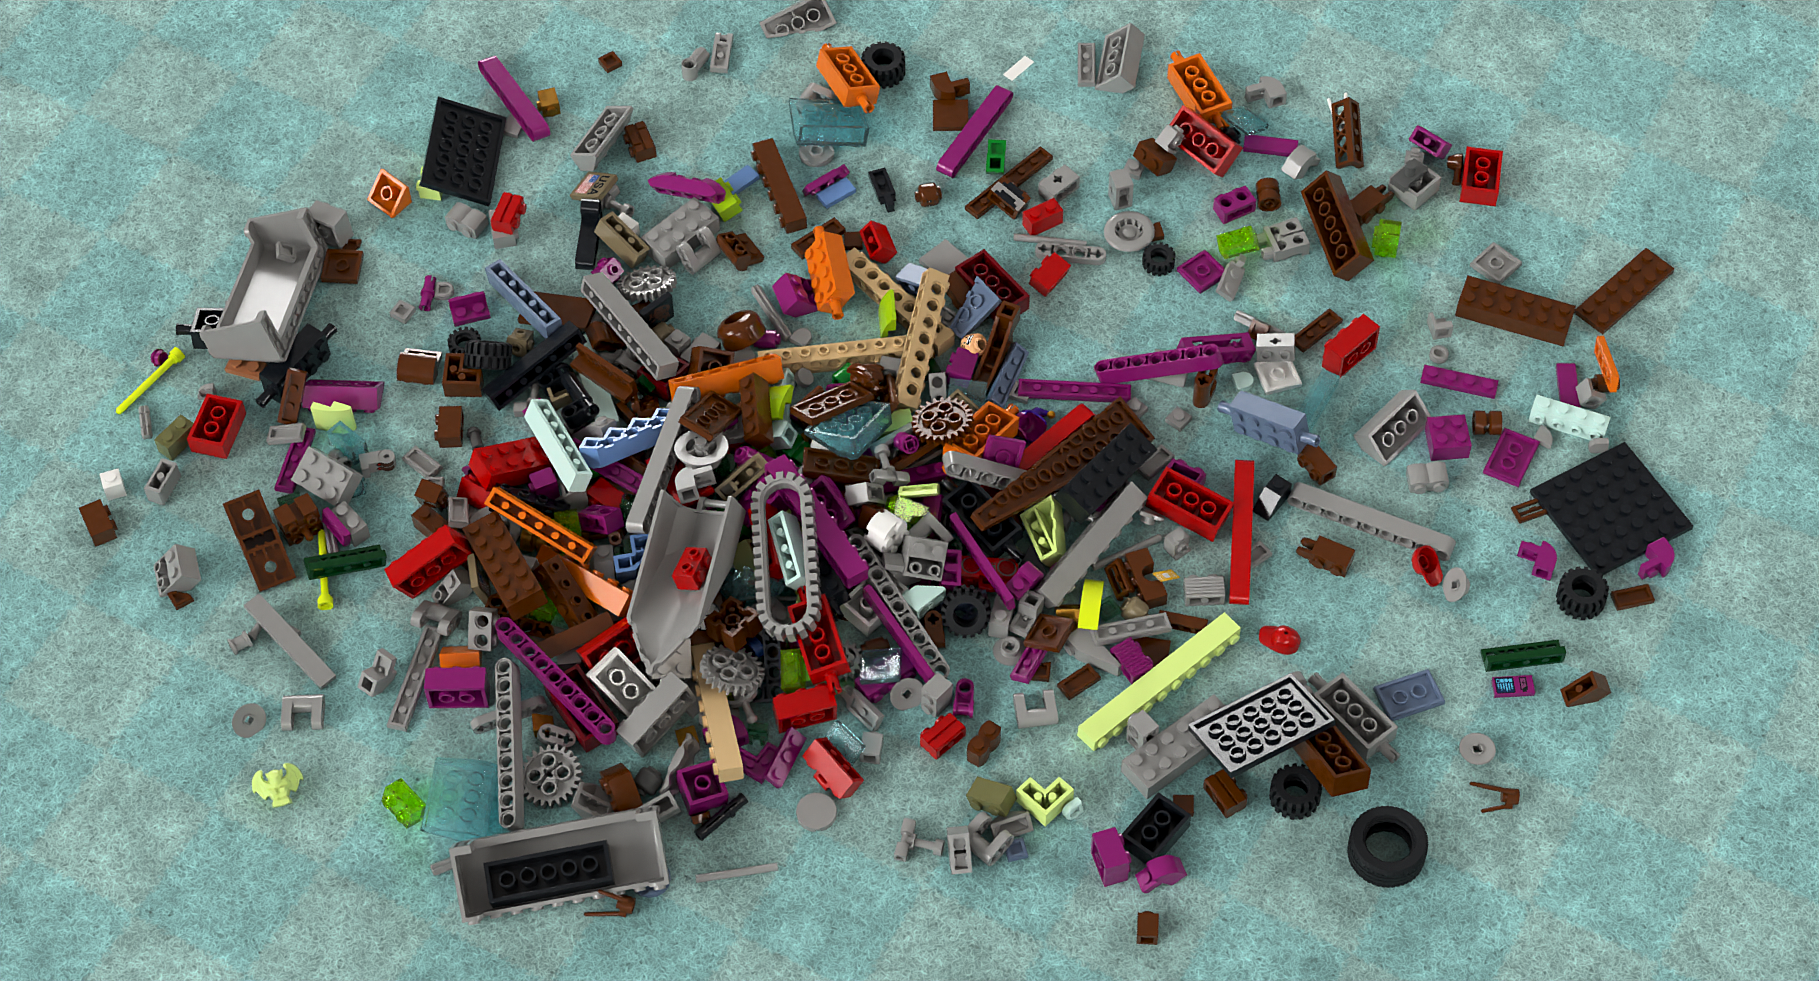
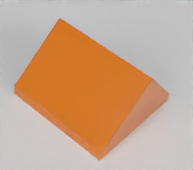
[367,168,412,218]
[439,646,482,668]

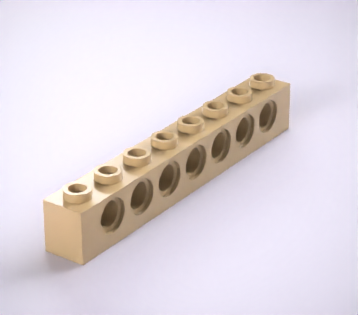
[846,247,955,357]
[895,268,950,413]
[758,335,906,375]

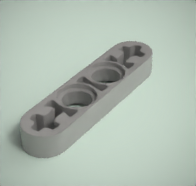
[1035,242,1106,265]
[470,695,548,734]

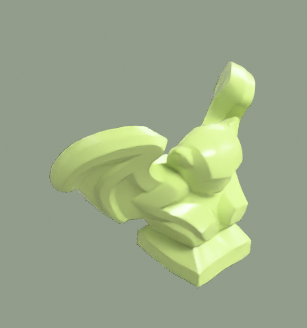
[252,763,303,808]

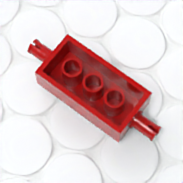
[787,586,851,695]

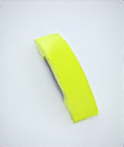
[1078,579,1104,630]

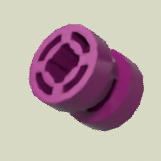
[894,432,919,454]

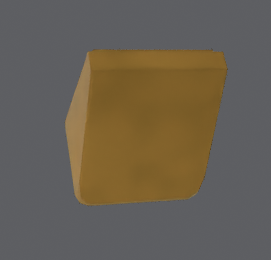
[532,713,554,737]

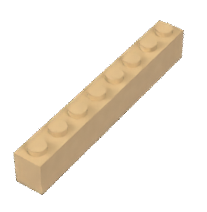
[691,642,744,783]

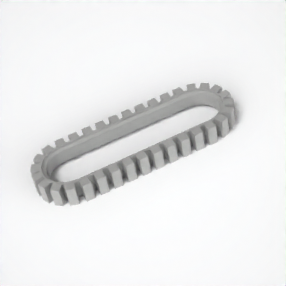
[750,471,822,642]

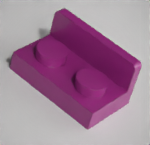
[448,291,491,327]

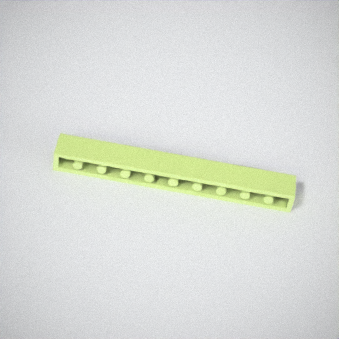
[1077,612,1241,751]

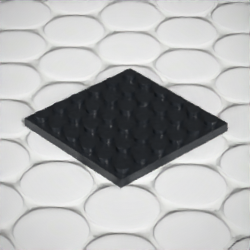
[1530,442,1694,575]

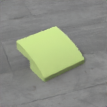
[310,401,357,432]
[898,483,941,499]

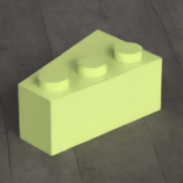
[1020,495,1066,568]

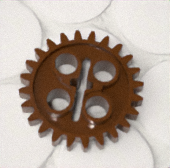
[911,396,974,447]

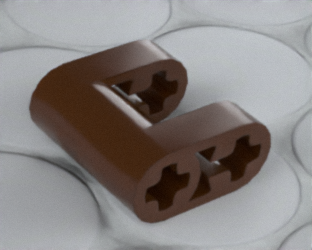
[1192,368,1218,408]

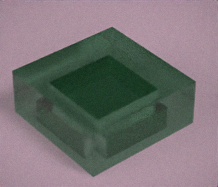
[1100,596,1121,622]

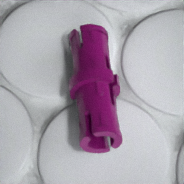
[419,275,436,311]

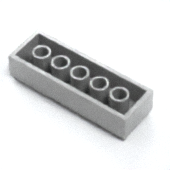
[1121,694,1225,799]

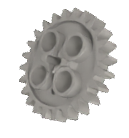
[617,265,677,303]
[699,644,765,697]
[523,744,584,809]

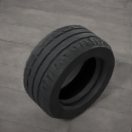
[1347,806,1429,888]

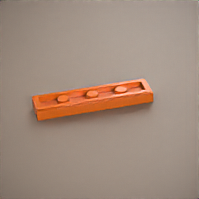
[1594,336,1620,392]

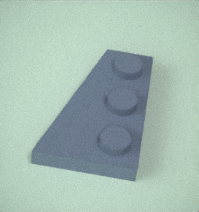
[950,276,1002,340]

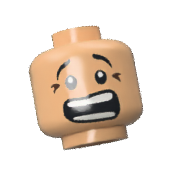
[960,333,987,357]

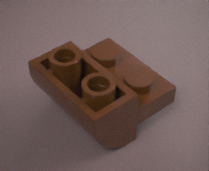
[716,231,765,271]
[397,348,442,385]

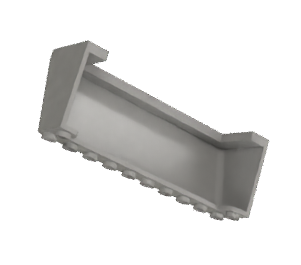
[199,207,328,363]
[449,805,670,925]

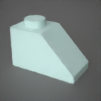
[902,585,946,620]

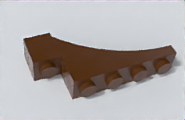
[966,300,1020,402]

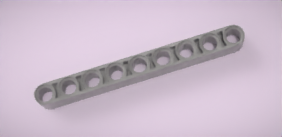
[626,386,701,534]
[1287,482,1456,561]
[848,534,950,679]
[495,658,524,832]

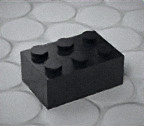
[1122,792,1191,865]

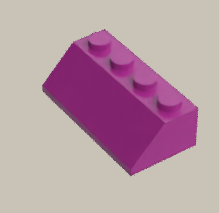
[302,379,384,413]

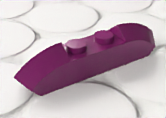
[647,172,726,204]

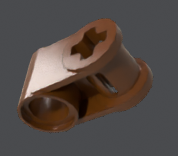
[924,610,945,649]

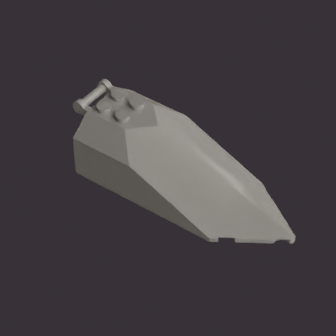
[626,490,746,676]

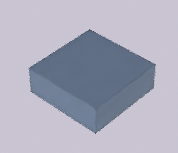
[1005,837,1028,862]

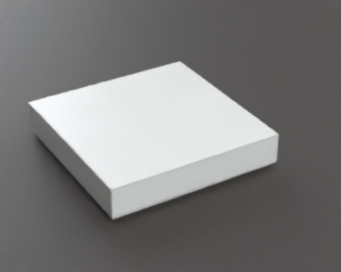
[1254,361,1302,395]

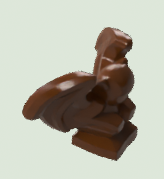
[846,363,885,402]

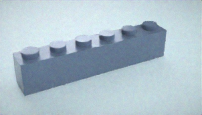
[485,259,563,339]

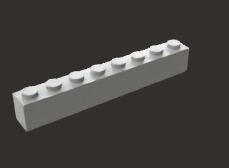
[580,272,679,381]
[1033,481,1148,609]

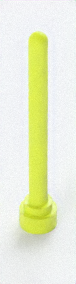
[116,347,185,414]
[317,529,333,610]

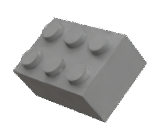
[291,446,364,506]

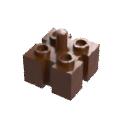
[273,493,324,547]
[704,596,763,653]

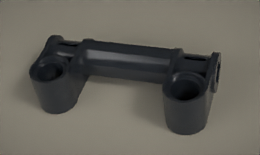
[538,362,600,429]

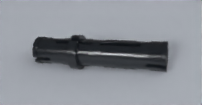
[694,793,748,841]

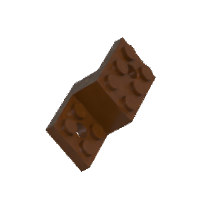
[223,489,296,592]

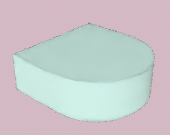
[1232,372,1253,393]
[1062,797,1084,820]

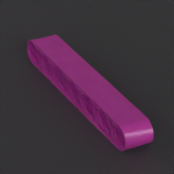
[478,55,550,142]
[936,85,1013,178]
[1094,344,1224,383]

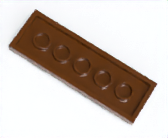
[1574,248,1675,335]

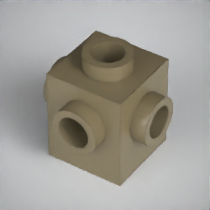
[506,328,535,357]

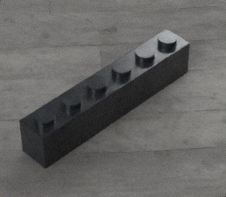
[481,321,587,411]

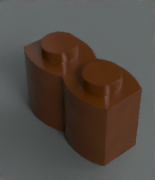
[585,321,627,352]
[967,720,1001,768]

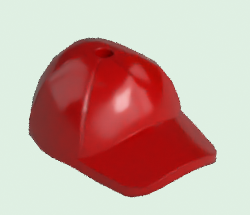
[1411,545,1443,587]
[1259,625,1301,655]

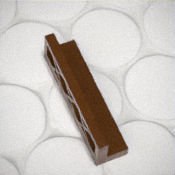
[1331,97,1364,169]
[570,342,638,404]

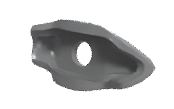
[658,733,701,796]

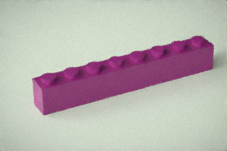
[765,454,870,589]

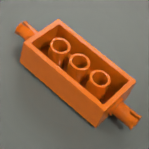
[816,43,880,113]
[1167,50,1233,131]
[805,226,855,320]
[942,401,1020,474]

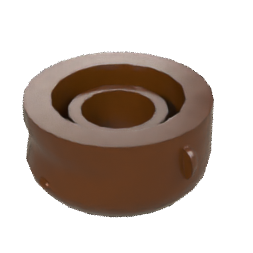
[717,310,766,352]

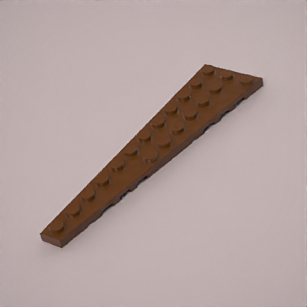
[971,396,1155,532]

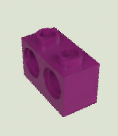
[1213,185,1257,224]
[577,504,624,535]

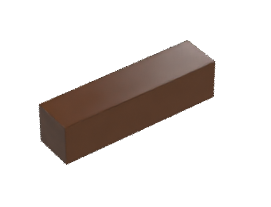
[1159,610,1208,634]

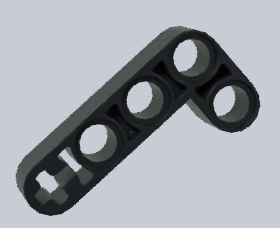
[575,198,603,270]
[752,628,789,704]

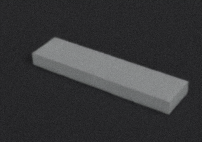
[1090,612,1172,646]

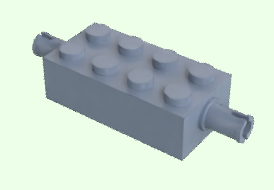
[1217,391,1321,455]

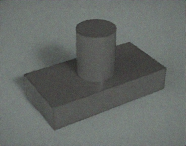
[1390,158,1428,193]

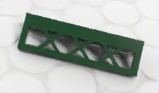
[303,544,387,580]
[1480,639,1566,672]

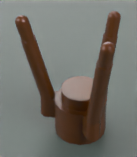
[1470,781,1520,813]
[584,889,636,918]

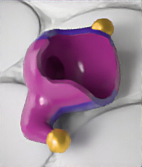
[1013,407,1055,443]

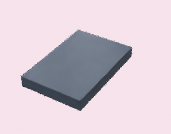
[1373,669,1445,721]

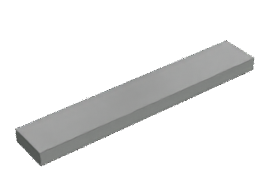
[244,594,336,690]
[387,624,443,732]

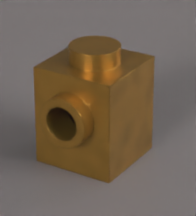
[536,87,561,118]

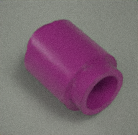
[753,330,781,349]

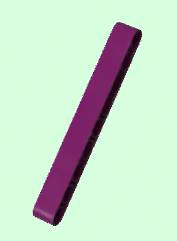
[495,617,617,745]

